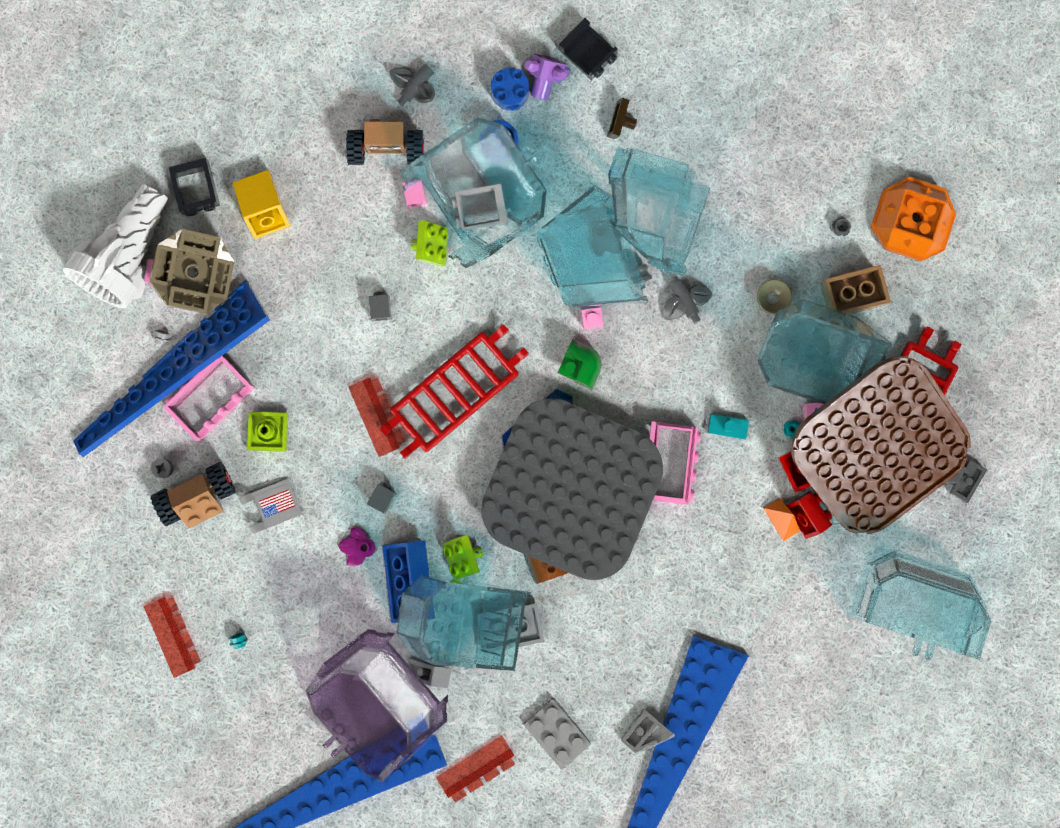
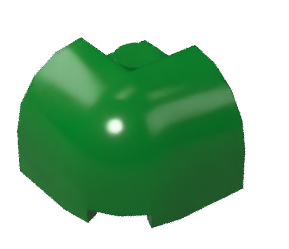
[557,339,602,390]

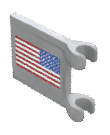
[239,479,302,533]

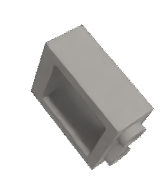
[452,184,508,231]

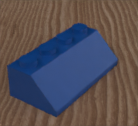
[382,540,434,623]

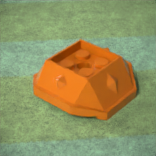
[871,177,956,262]

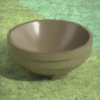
[757,279,792,315]

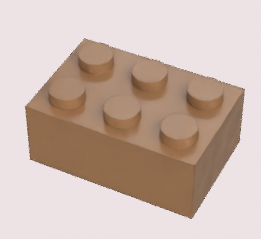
[820,265,891,320]

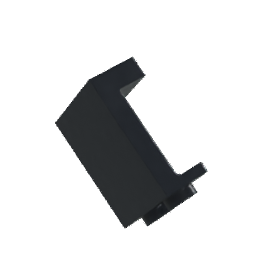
[558,18,618,80]

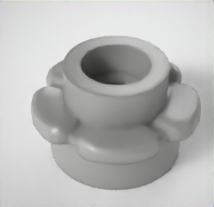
[152,330,170,345]

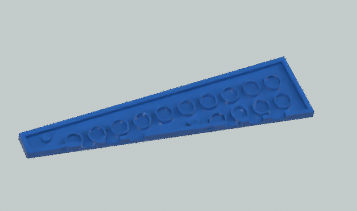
[234,710,448,828]

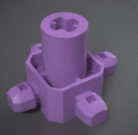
[524,54,570,100]

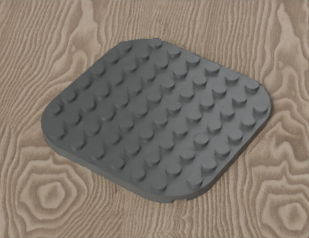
[481,398,663,580]

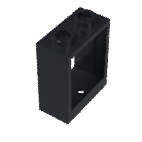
[168,158,220,216]

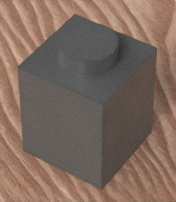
[369,292,392,321]
[367,482,397,514]

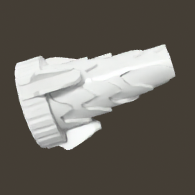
[62,184,168,308]

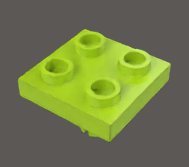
[410,220,448,266]
[247,411,289,452]
[442,535,483,580]

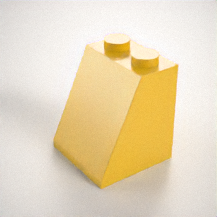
[233,170,290,239]

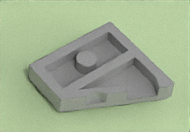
[621,710,675,754]

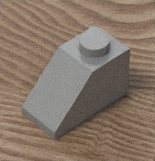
[405,658,452,688]

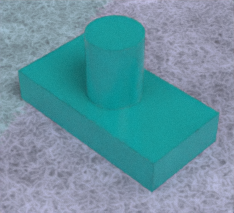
[707,414,749,440]

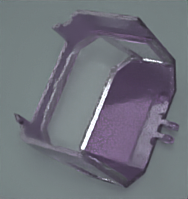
[306,629,448,782]

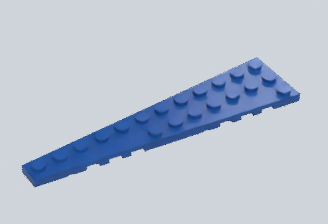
[73,280,270,457]
[627,636,749,828]

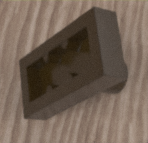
[607,98,637,139]

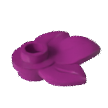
[338,528,376,567]

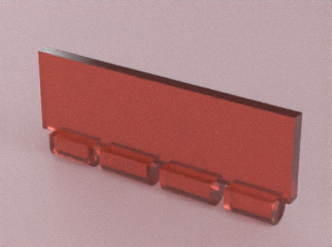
[349,378,406,457]
[143,597,201,678]
[436,736,516,803]

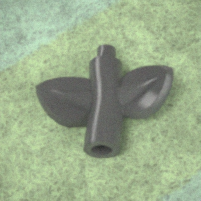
[389,64,435,106]
[663,279,712,324]

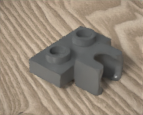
[948,460,987,503]

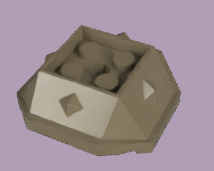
[149,229,234,314]

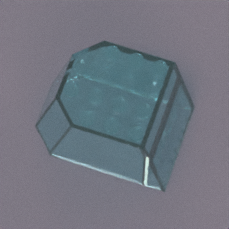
[536,186,648,309]
[756,299,892,404]
[396,575,527,671]

